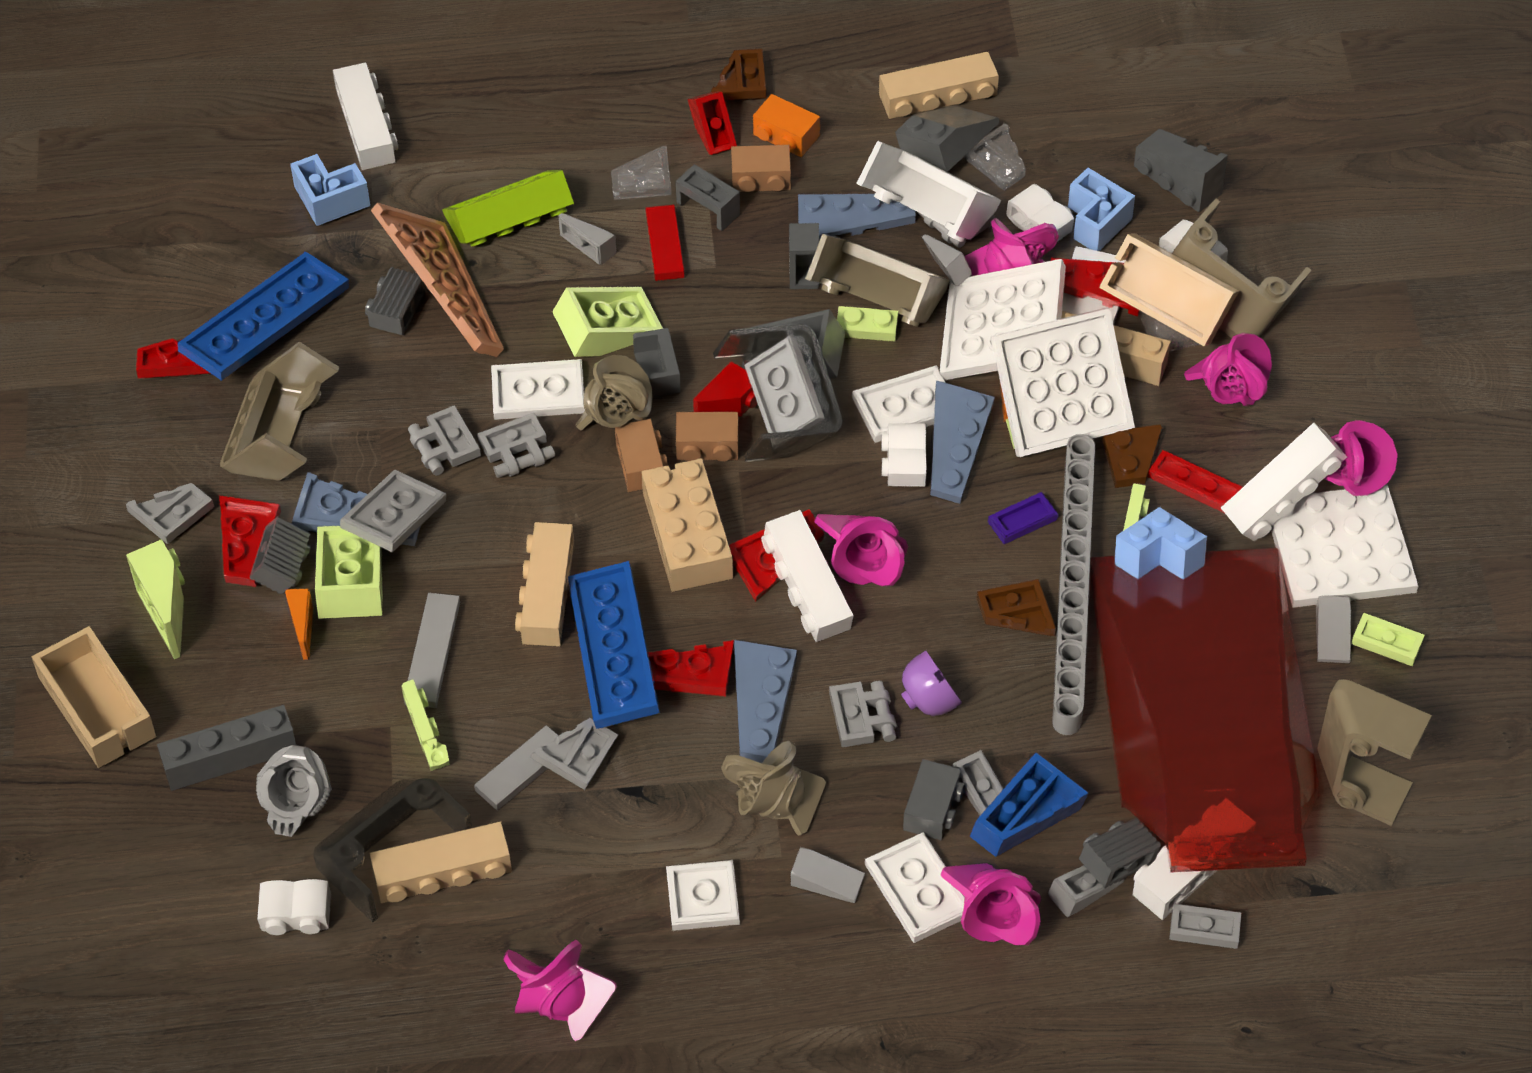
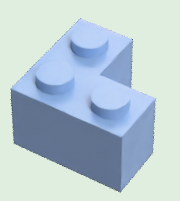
[290,154,370,226]
[1068,168,1135,251]
[1115,507,1207,580]

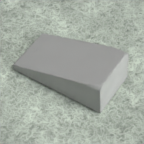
[559,213,616,265]
[922,234,972,286]
[1316,596,1351,663]
[951,750,1003,815]
[791,847,865,903]
[1048,865,1124,917]

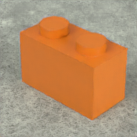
[753,94,820,158]

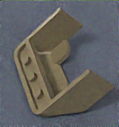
[1172,198,1311,338]
[806,234,950,327]
[220,342,339,481]
[1317,679,1432,826]

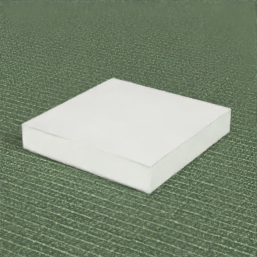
[666,860,740,931]

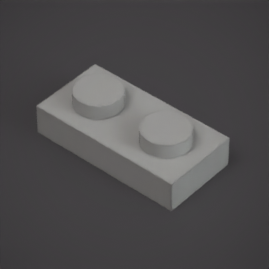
[1169,903,1241,949]

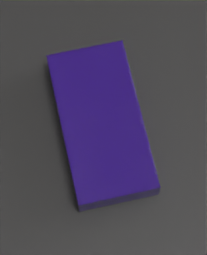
[988,492,1058,544]

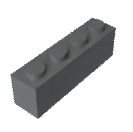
[157,705,296,791]

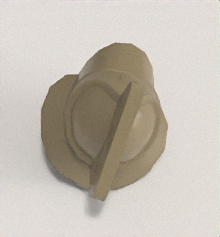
[576,355,652,431]
[721,741,826,836]

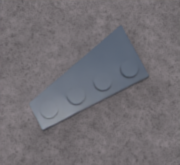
[798,194,916,239]
[930,380,995,504]
[292,472,420,546]
[734,640,797,763]

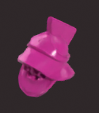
[965,218,1059,276]
[1184,333,1272,406]
[1324,420,1398,496]
[814,514,908,587]
[940,863,1041,945]
[504,940,617,1041]

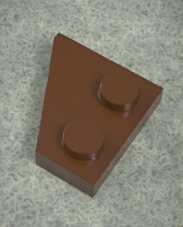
[711,49,766,100]
[977,579,1056,636]

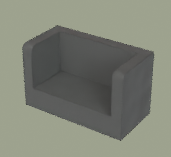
[676,164,740,231]
[789,223,819,289]
[633,328,681,398]

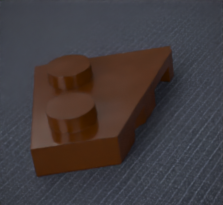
[1102,424,1162,488]

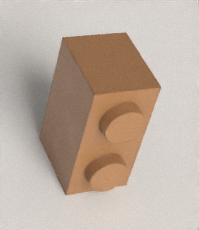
[731,145,791,192]
[676,412,738,461]
[615,419,668,492]

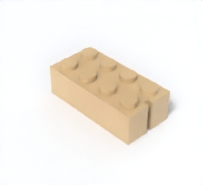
[1099,233,1239,346]
[641,458,733,592]
[31,626,156,768]

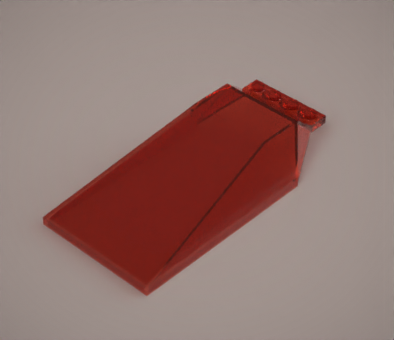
[1090,548,1320,873]

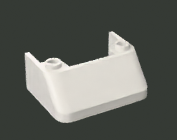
[857,141,1001,242]

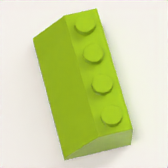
[442,170,574,247]

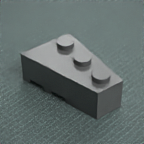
[1134,129,1228,212]

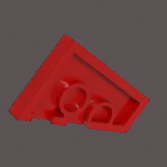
[1050,258,1139,317]
[136,338,210,379]
[219,495,281,587]
[729,509,824,602]
[648,640,734,697]

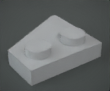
[126,483,214,544]
[530,718,618,790]

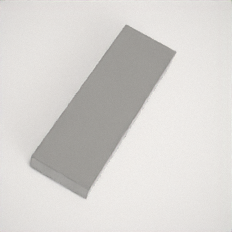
[474,725,558,811]

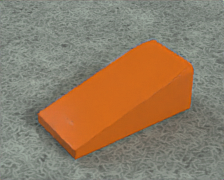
[285,589,314,660]

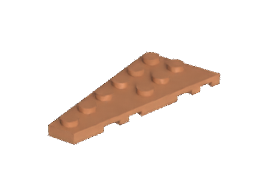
[371,203,504,357]

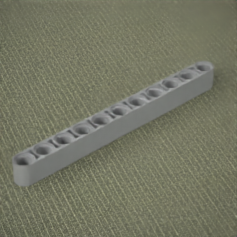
[1052,434,1095,735]

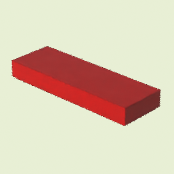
[645,205,684,281]
[1148,450,1243,513]

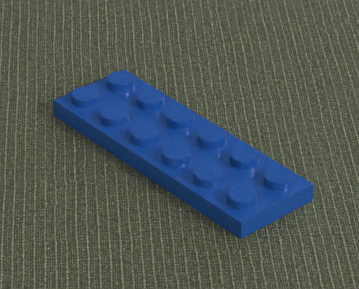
[178,252,349,381]
[568,561,660,729]

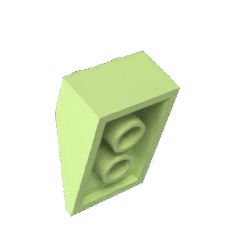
[553,287,663,357]
[315,526,383,619]
[126,539,185,660]

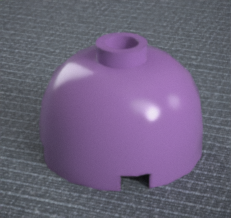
[901,650,962,716]

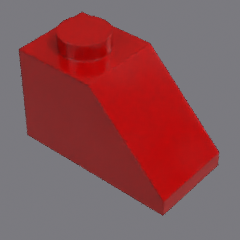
[687,91,737,155]
[693,361,758,417]

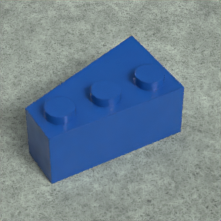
[970,753,1088,857]

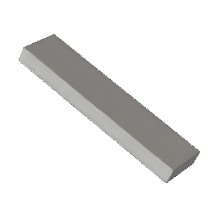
[403,593,460,708]

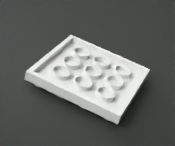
[940,259,1066,380]
[990,308,1135,457]
[1271,484,1418,608]

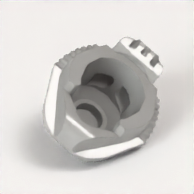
[256,745,332,837]

